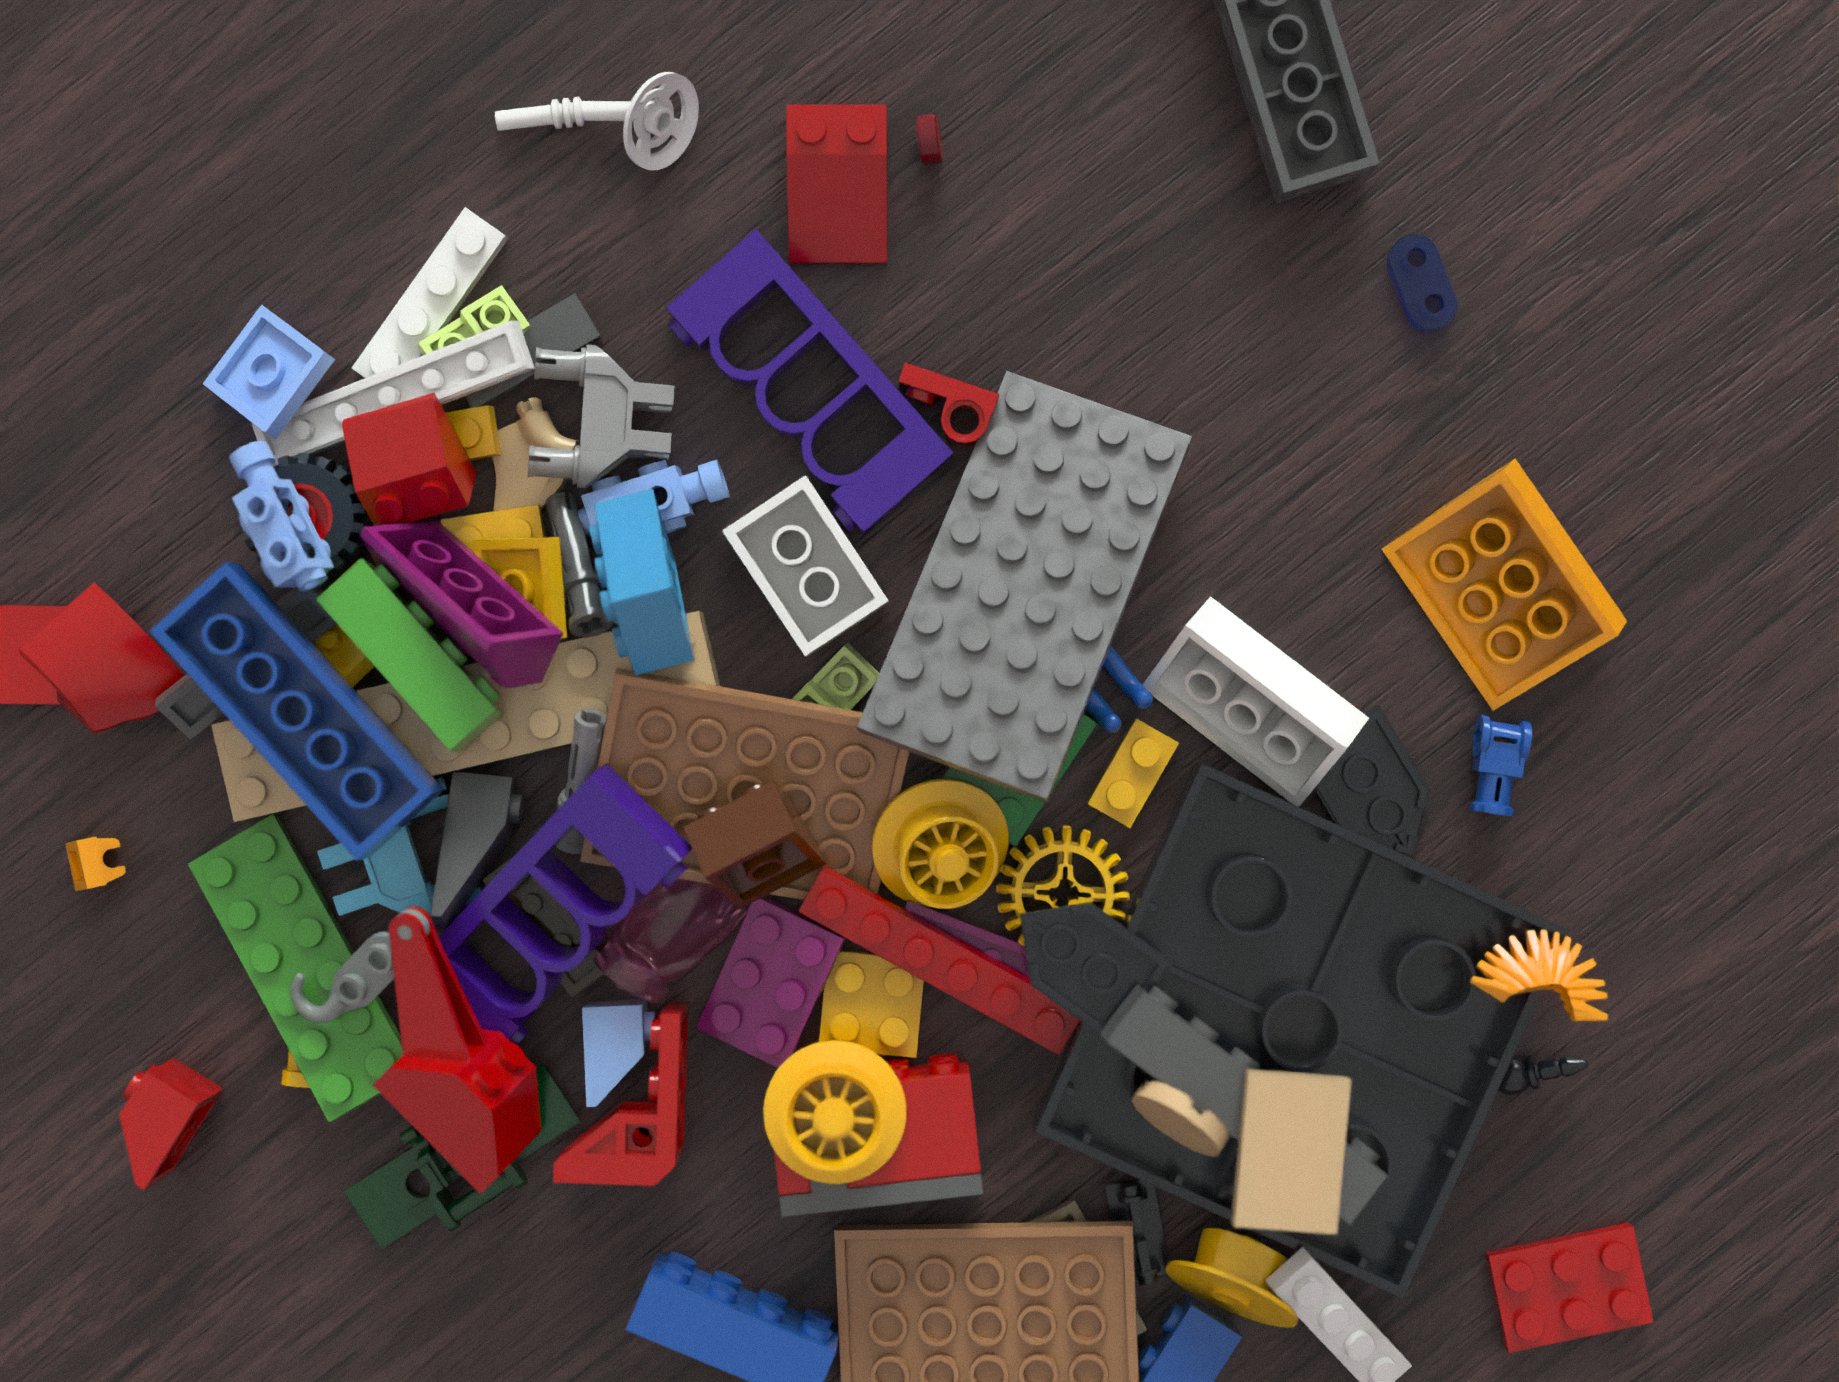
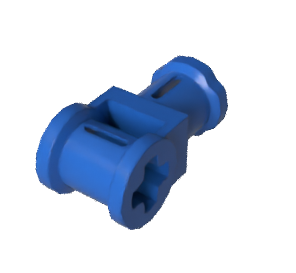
[1469,714,1532,817]

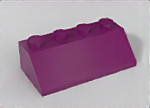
[360,521,564,688]

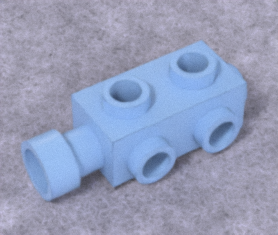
[229,441,334,591]
[578,459,730,538]

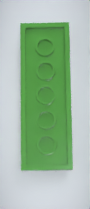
[188,814,403,1123]

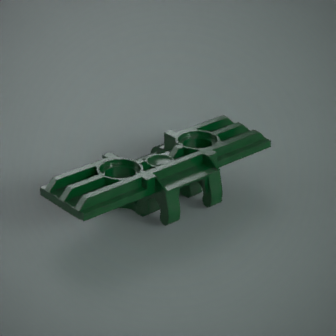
[344,1063,581,1249]

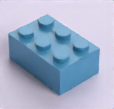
[589,489,695,676]

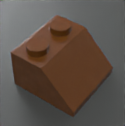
[684,780,827,909]

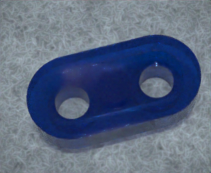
[1387,234,1457,332]

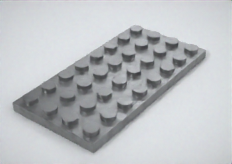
[857,371,1192,803]

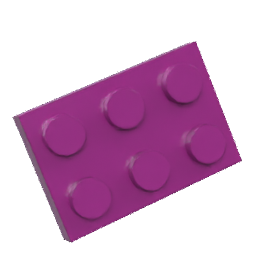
[696,896,846,1068]

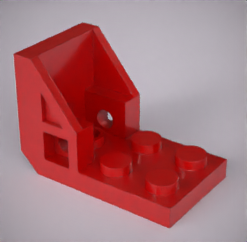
[553,1002,689,1186]

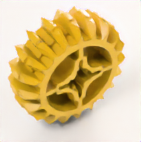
[996,825,1130,946]

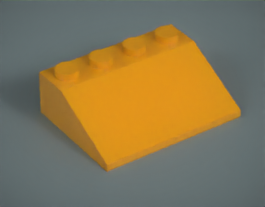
[1382,459,1627,711]

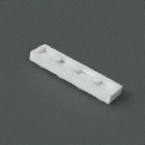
[352,207,508,378]
[1265,1247,1412,1382]

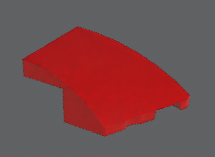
[19,582,184,734]

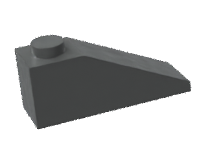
[431,772,524,929]

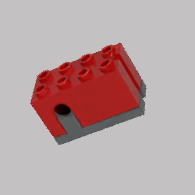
[774,1053,983,1217]

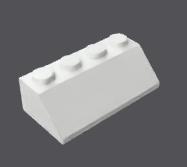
[1143,596,1369,807]

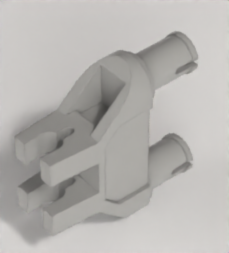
[528,344,675,488]

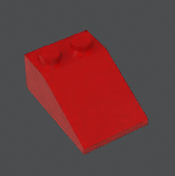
[786,105,887,264]

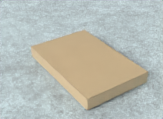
[1231,1069,1351,1234]

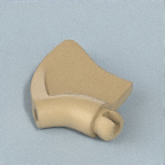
[491,397,580,511]

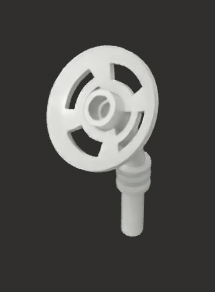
[495,72,699,170]

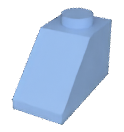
[582,999,656,1107]

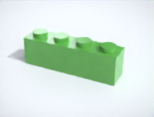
[316,559,505,753]

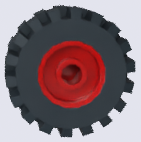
[239,454,374,580]

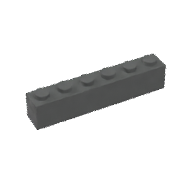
[1100,984,1388,1225]

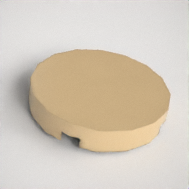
[1132,1081,1229,1156]

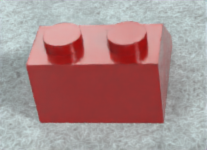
[342,392,477,526]
[119,1058,224,1190]

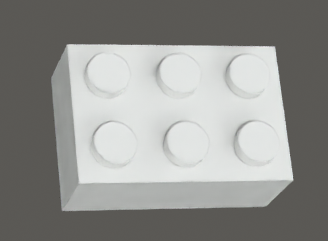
[722,475,889,657]

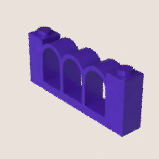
[666,229,953,535]
[439,763,693,1045]

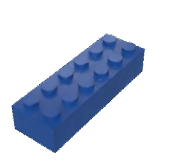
[150,562,444,861]

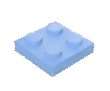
[203,305,335,439]

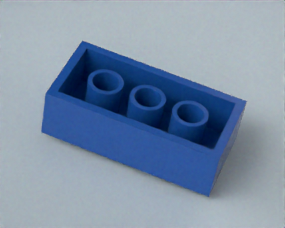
[626,1252,839,1382]

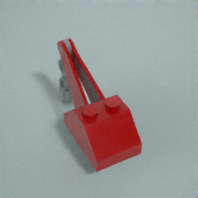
[290,906,541,1194]

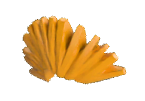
[1470,930,1608,1022]

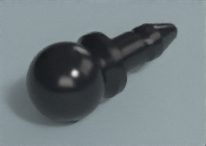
[1498,1055,1588,1096]

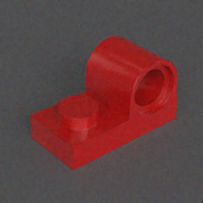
[899,363,999,447]

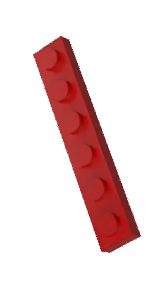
[798,865,1080,1055]

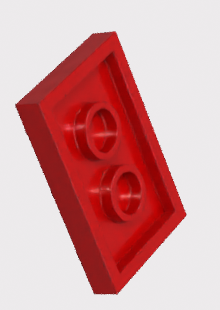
[1485,1222,1654,1353]

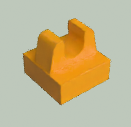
[65,836,126,891]

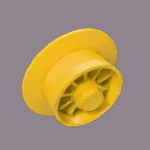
[872,779,1009,909]
[763,1040,906,1184]
[1165,1228,1299,1328]

